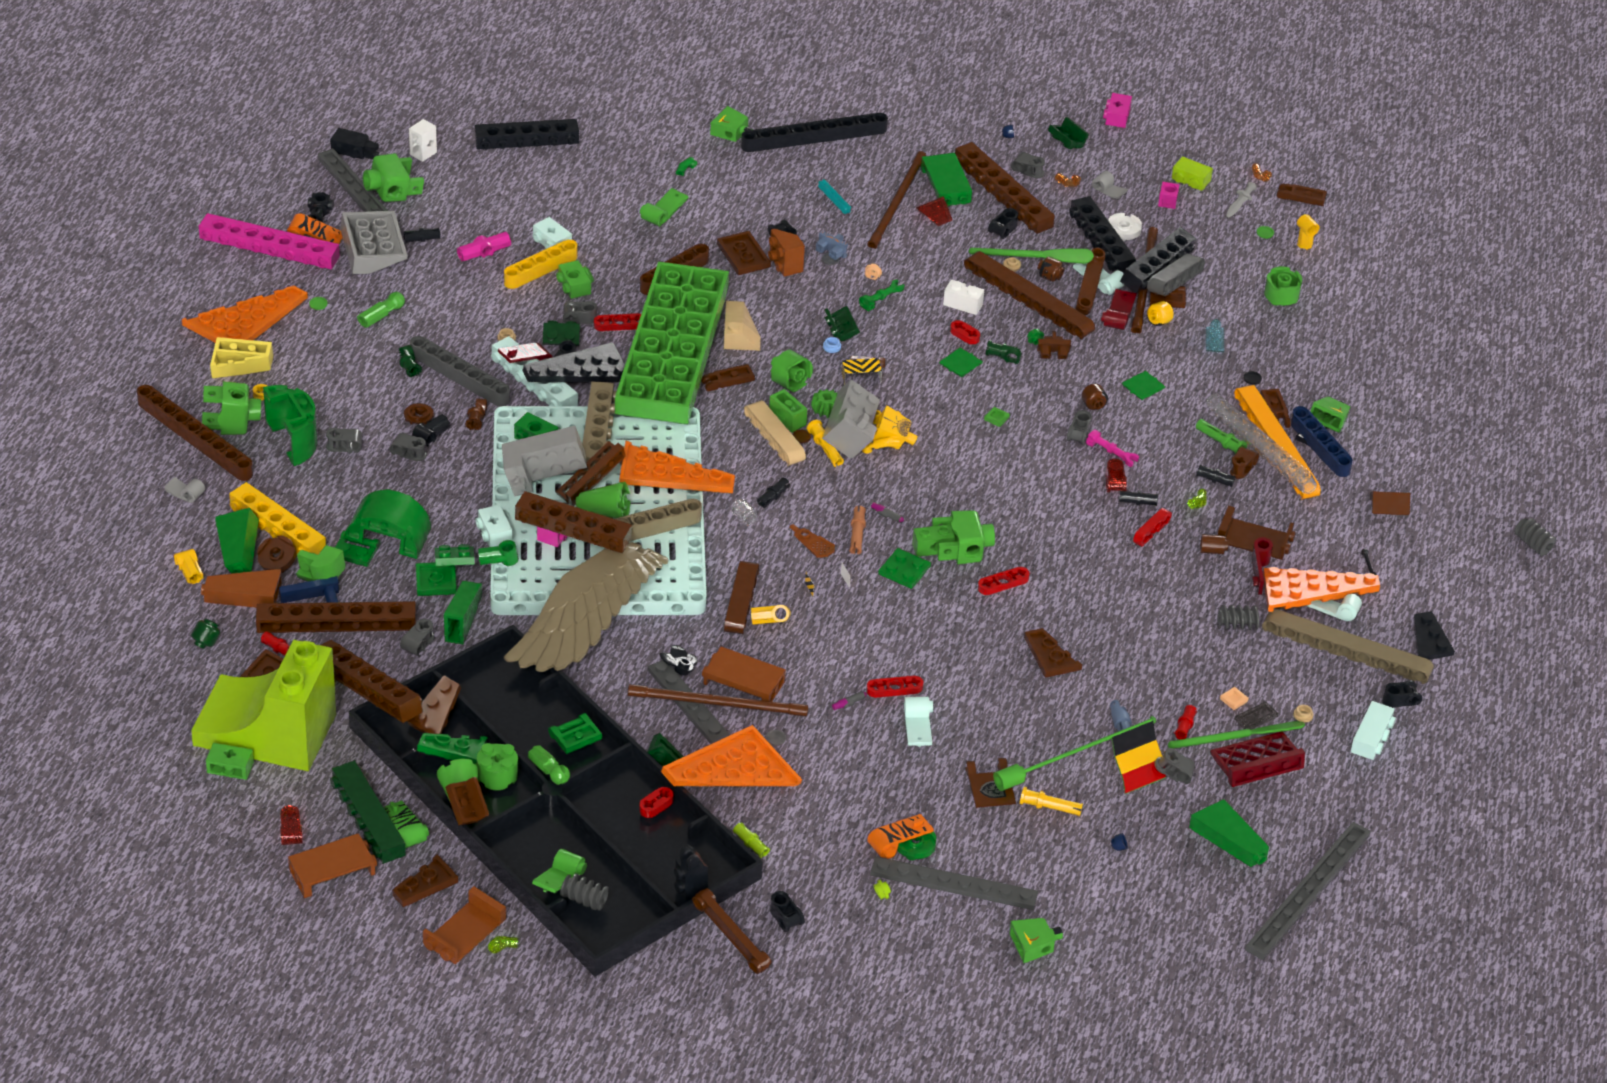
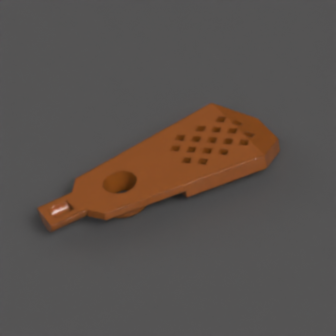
[789,524,835,558]

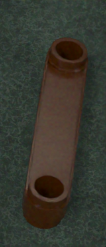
[1075,248,1105,316]
[692,888,772,974]

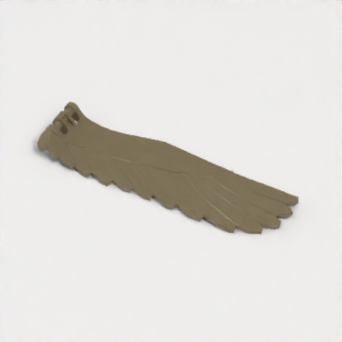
[504,542,668,672]

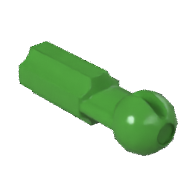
[357,292,405,328]
[528,746,570,785]

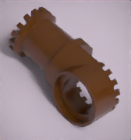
[465,398,487,430]

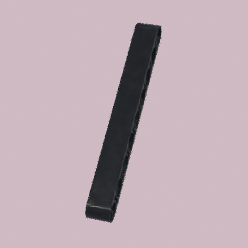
[741,113,888,152]

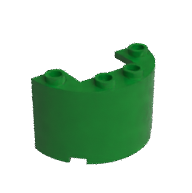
[263,385,317,466]
[343,489,431,559]

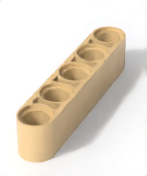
[744,400,806,466]

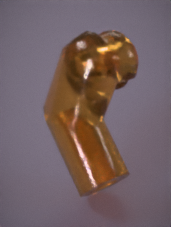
[1251,163,1272,182]
[1055,173,1081,187]

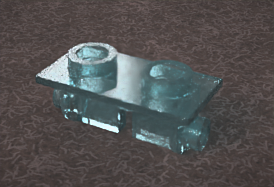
[1206,319,1224,352]

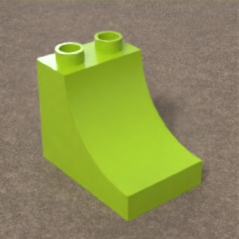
[191,640,336,772]

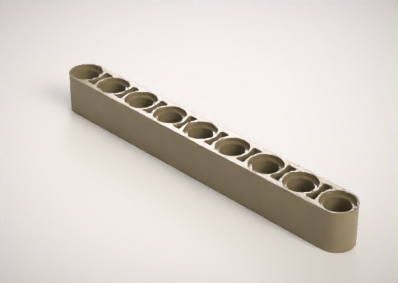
[1262,609,1434,684]

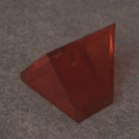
[916,197,952,226]

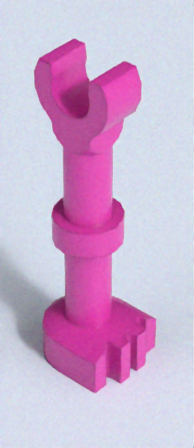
[1086,429,1139,467]

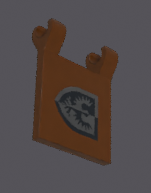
[966,758,1016,808]

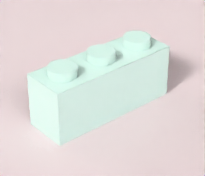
[1351,701,1396,760]

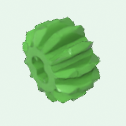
[811,388,837,419]

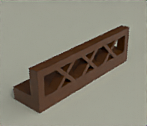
[556,441,626,506]

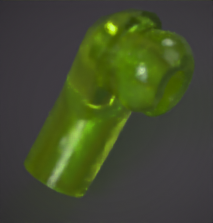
[1187,489,1207,509]
[488,936,518,953]

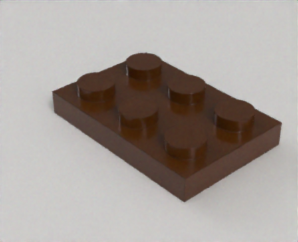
[717,231,771,275]

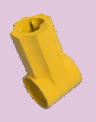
[1297,214,1320,250]
[174,549,204,584]
[751,605,791,625]

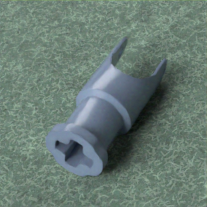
[1110,700,1132,731]

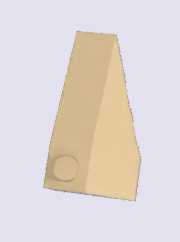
[724,301,761,351]

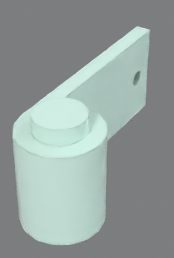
[1073,263,1125,295]
[1305,594,1362,621]
[904,697,933,747]

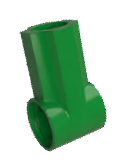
[478,540,519,566]

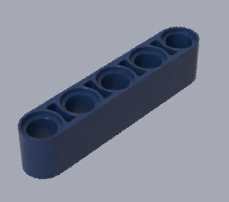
[1291,406,1353,477]

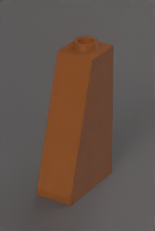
[201,569,282,608]

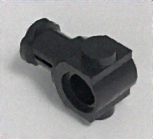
[307,192,334,223]

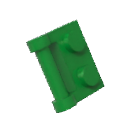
[334,530,381,567]
[548,713,602,754]

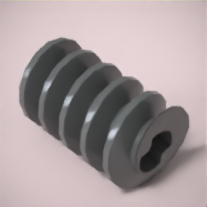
[1514,518,1556,556]
[1217,605,1259,630]
[561,873,609,911]

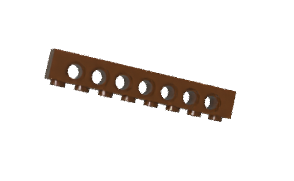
[955,142,1055,234]
[256,601,416,633]
[321,640,423,723]

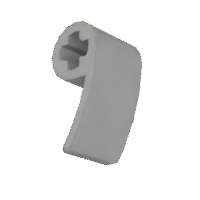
[1092,171,1128,199]
[164,477,205,503]

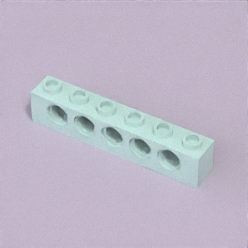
[491,336,578,406]

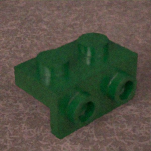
[1048,117,1089,149]
[824,306,860,342]
[542,321,580,346]
[647,733,684,767]

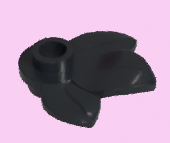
[659,645,698,676]

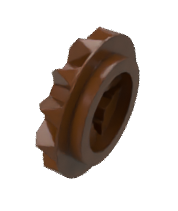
[404,403,434,425]

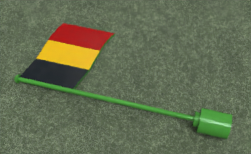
[993,716,1166,794]

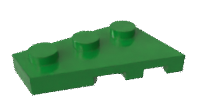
[417,733,488,764]

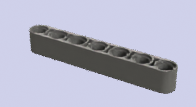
[410,336,510,407]

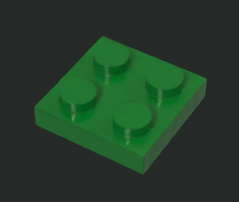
[435,544,475,566]
[878,548,931,589]
[416,562,456,596]

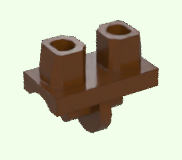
[1037,331,1071,359]

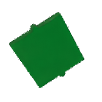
[939,347,983,377]
[1122,371,1166,400]

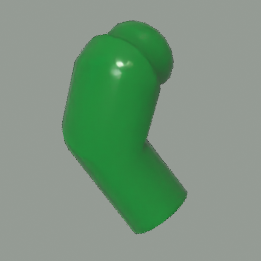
[676,157,697,176]

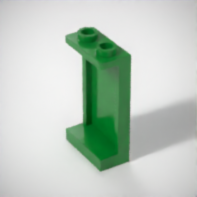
[921,153,972,207]

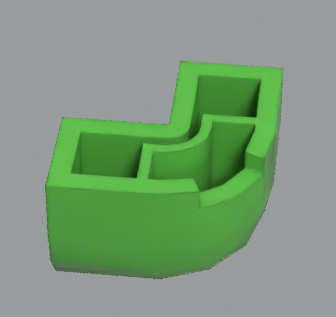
[296,545,345,581]

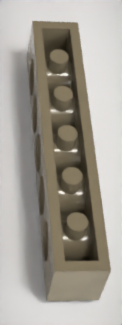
[582,382,617,471]

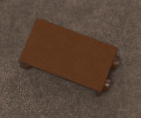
[1218,505,1296,560]

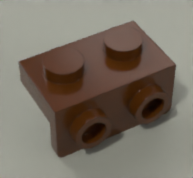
[445,777,489,826]

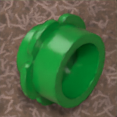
[1027,329,1044,345]

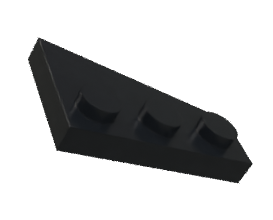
[1413,611,1455,660]

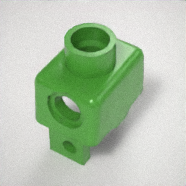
[363,153,424,202]
[202,381,261,435]
[932,510,995,565]

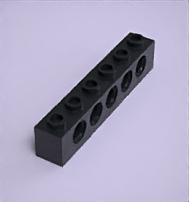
[474,119,579,150]
[1069,196,1136,273]
[1120,226,1197,294]

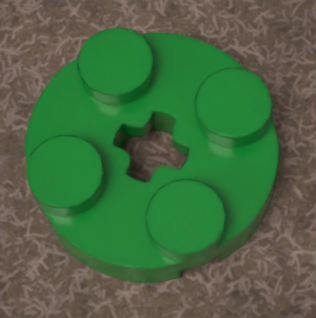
[897,831,936,860]

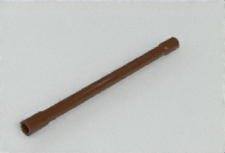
[867,151,927,249]
[1131,227,1158,334]
[627,684,808,717]

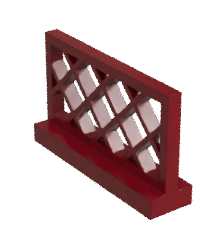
[1210,731,1305,787]

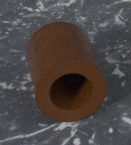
[1200,534,1229,555]

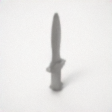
[1226,182,1257,218]

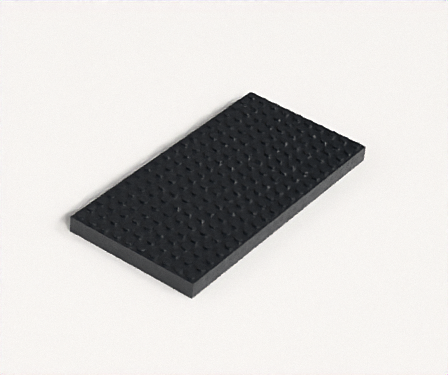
[349,625,763,977]

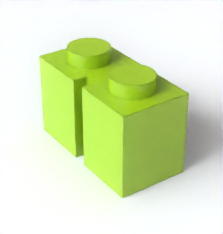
[1172,156,1213,191]

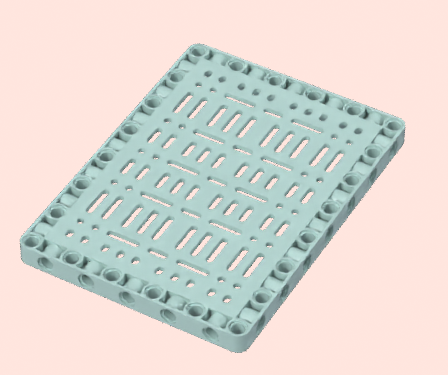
[490,406,706,615]

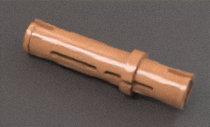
[849,506,866,554]

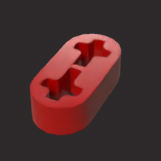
[950,320,980,345]
[639,787,673,818]

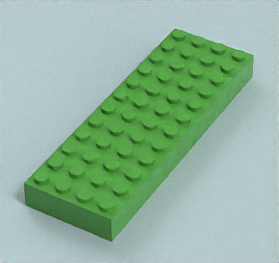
[615,262,729,424]

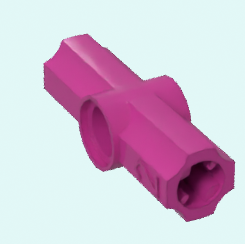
[457,232,511,262]

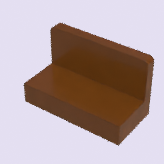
[1370,491,1411,515]

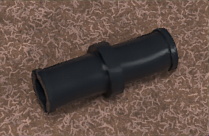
[403,228,441,243]
[1196,465,1236,487]
[757,477,790,508]
[1119,490,1158,506]

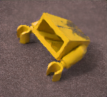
[862,405,918,454]

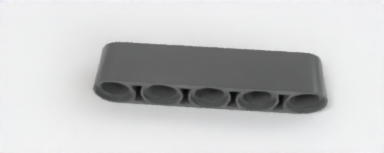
[1147,253,1205,296]

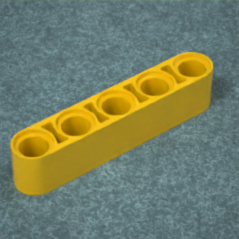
[504,239,577,289]

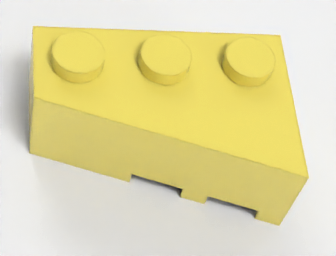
[210,337,273,378]

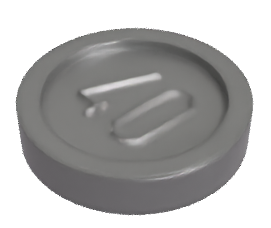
[822,253,839,265]
[766,730,786,746]

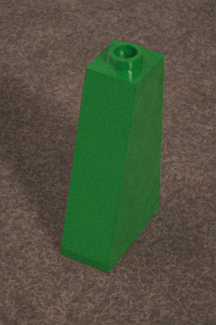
[215,508,259,574]
[444,581,482,645]
[1189,799,1269,867]

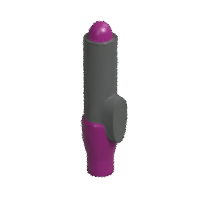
[871,502,904,522]
[832,691,867,710]

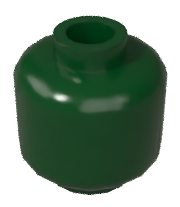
[191,618,221,649]

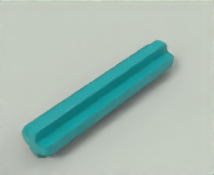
[818,179,851,214]

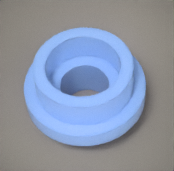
[823,337,841,353]

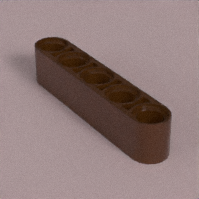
[640,243,709,295]
[724,561,759,634]

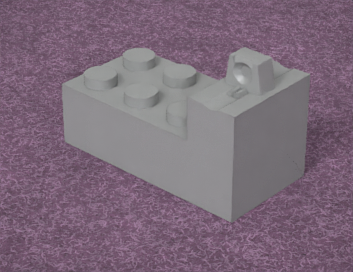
[822,380,880,458]
[502,426,587,496]

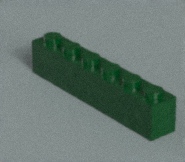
[330,760,406,864]

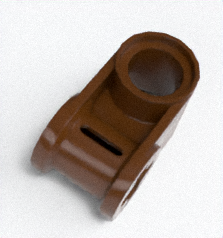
[1230,447,1259,479]

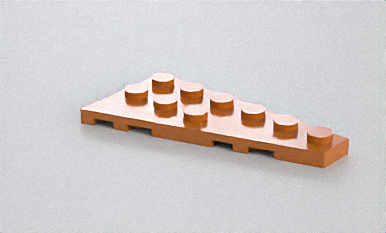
[619,441,735,493]

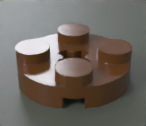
[257,536,297,573]

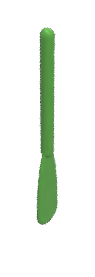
[969,248,1094,264]
[1168,721,1305,749]

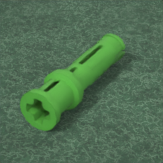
[1196,419,1247,454]

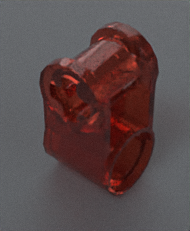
[1105,458,1127,493]
[280,805,303,845]

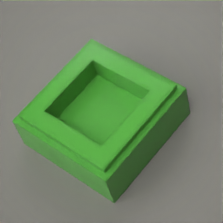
[984,407,1010,427]

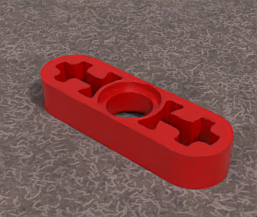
[594,313,641,331]
[1133,508,1172,547]
[978,567,1030,595]
[866,676,924,698]

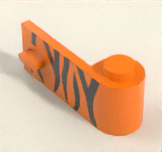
[287,214,342,244]
[867,814,934,859]

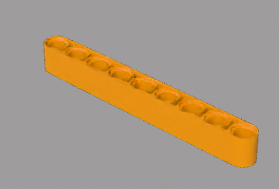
[1234,385,1321,500]

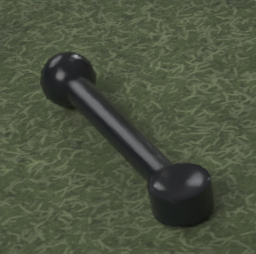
[1361,548,1377,575]

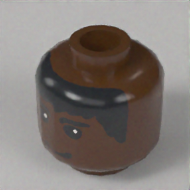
[1037,256,1065,282]
[1081,384,1108,410]

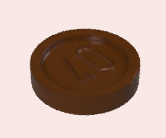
[792,429,811,443]

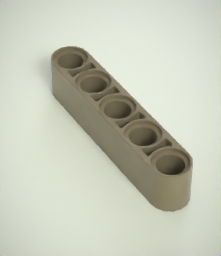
[616,499,702,541]

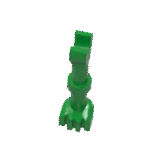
[859,279,905,312]

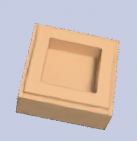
[1220,687,1248,710]

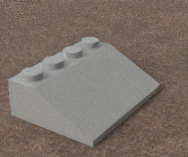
[340,211,407,274]

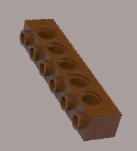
[515,491,632,553]

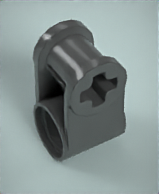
[1011,152,1045,178]
[563,301,597,324]
[1067,410,1092,445]
[326,428,362,453]
[389,433,427,461]
[400,619,434,656]
[1155,748,1195,785]

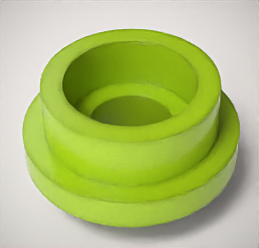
[873,879,891,900]

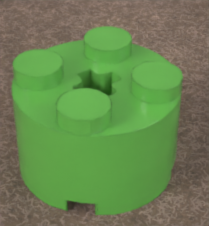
[1264,266,1302,306]
[771,349,813,392]
[477,743,518,790]

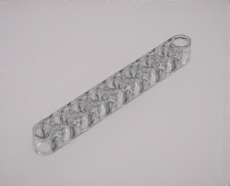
[1206,394,1317,494]

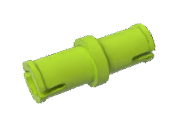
[733,822,770,858]

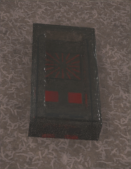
[1234,701,1278,730]

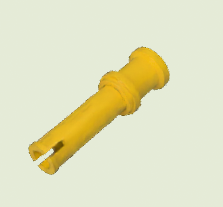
[806,419,844,467]
[1019,786,1083,816]

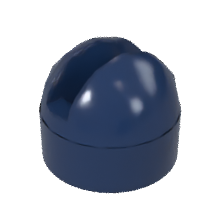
[1002,124,1014,138]
[1111,833,1128,851]

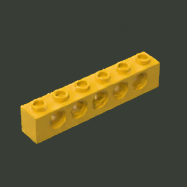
[229,482,326,555]

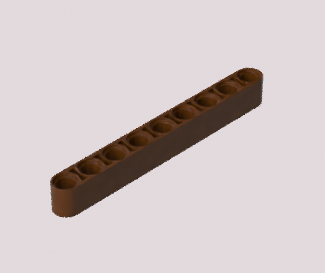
[964,251,1095,340]
[137,385,253,481]

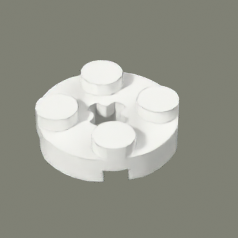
[1108,213,1142,241]

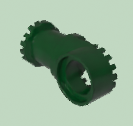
[985,340,1022,365]
[398,345,422,377]

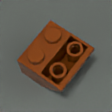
[768,229,805,277]

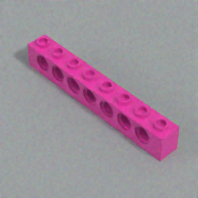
[199,213,340,269]

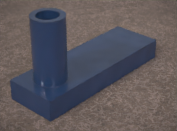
[279,576,339,603]

